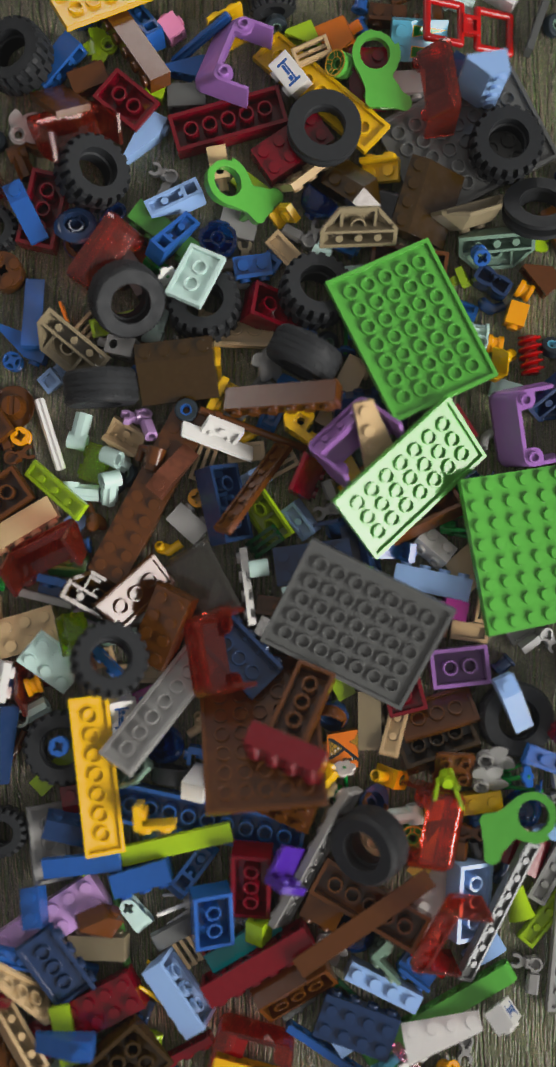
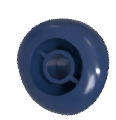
[53,207,99,244]

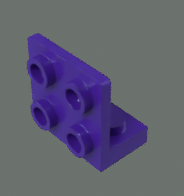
[264,844,307,896]

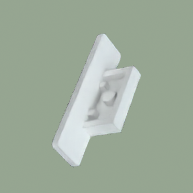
[181,414,253,462]

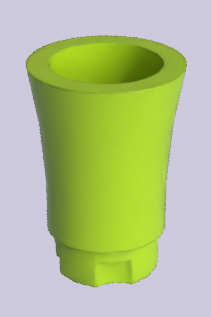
[508,884,535,923]

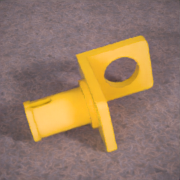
[489,347,517,383]
[370,763,409,790]

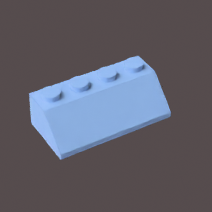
[455,49,511,109]
[443,857,493,944]
[142,945,216,1040]

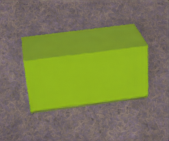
[248,488,295,546]

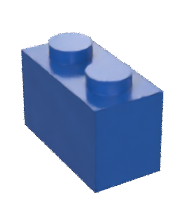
[19,885,49,931]

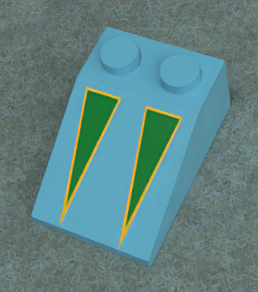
[390,17,449,62]

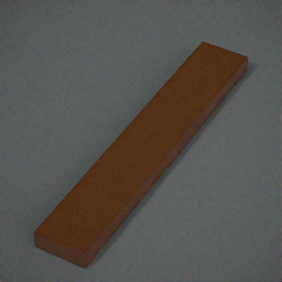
[213,442,293,535]

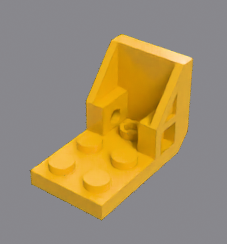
[283,411,317,447]

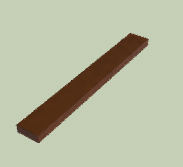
[292,869,436,978]

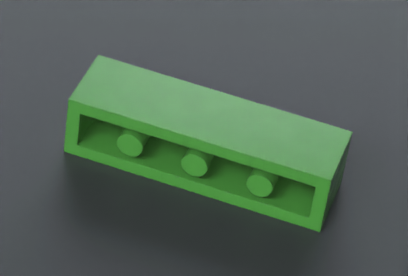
[127,198,202,264]

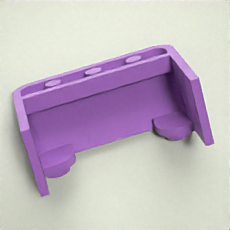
[195,16,274,109]
[488,382,556,467]
[309,397,405,488]

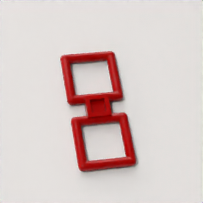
[423,0,514,58]

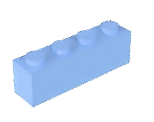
[393,560,473,602]
[343,954,424,1015]

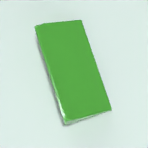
[47,551,89,578]

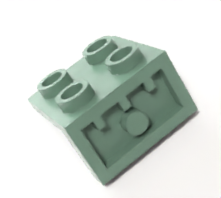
[368,934,401,986]

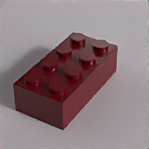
[250,113,335,188]
[15,167,69,256]
[243,720,328,785]
[231,840,273,920]

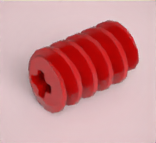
[517,335,545,376]

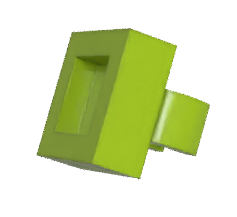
[449,266,471,289]

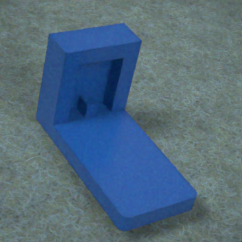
[370,541,417,563]

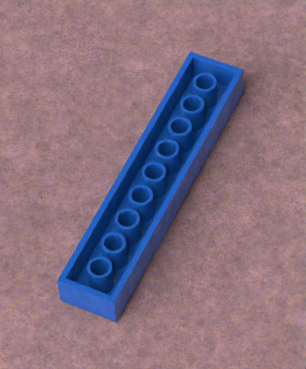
[119,782,305,856]

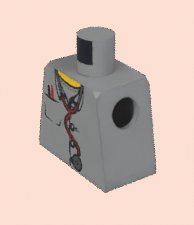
[97,333,141,364]

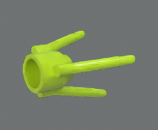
[433,768,465,811]

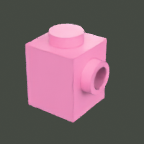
[157,11,186,48]

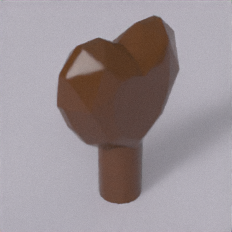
[85,502,108,532]

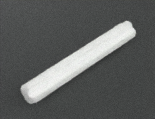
[34,398,66,471]

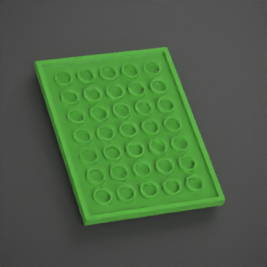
[324,238,499,421]
[457,465,556,637]

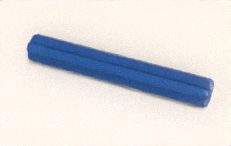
[171,11,232,62]

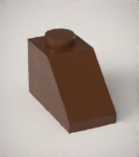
[519,264,556,300]
[74,903,124,939]

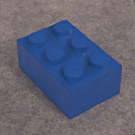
[108,856,175,900]
[188,880,235,952]

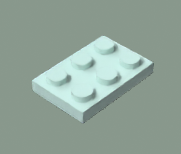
[165,243,226,310]
[16,630,74,694]

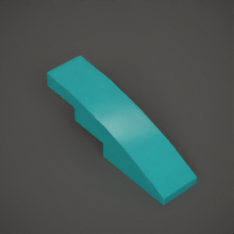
[203,927,283,973]

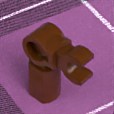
[0,436,36,466]
[453,822,483,862]

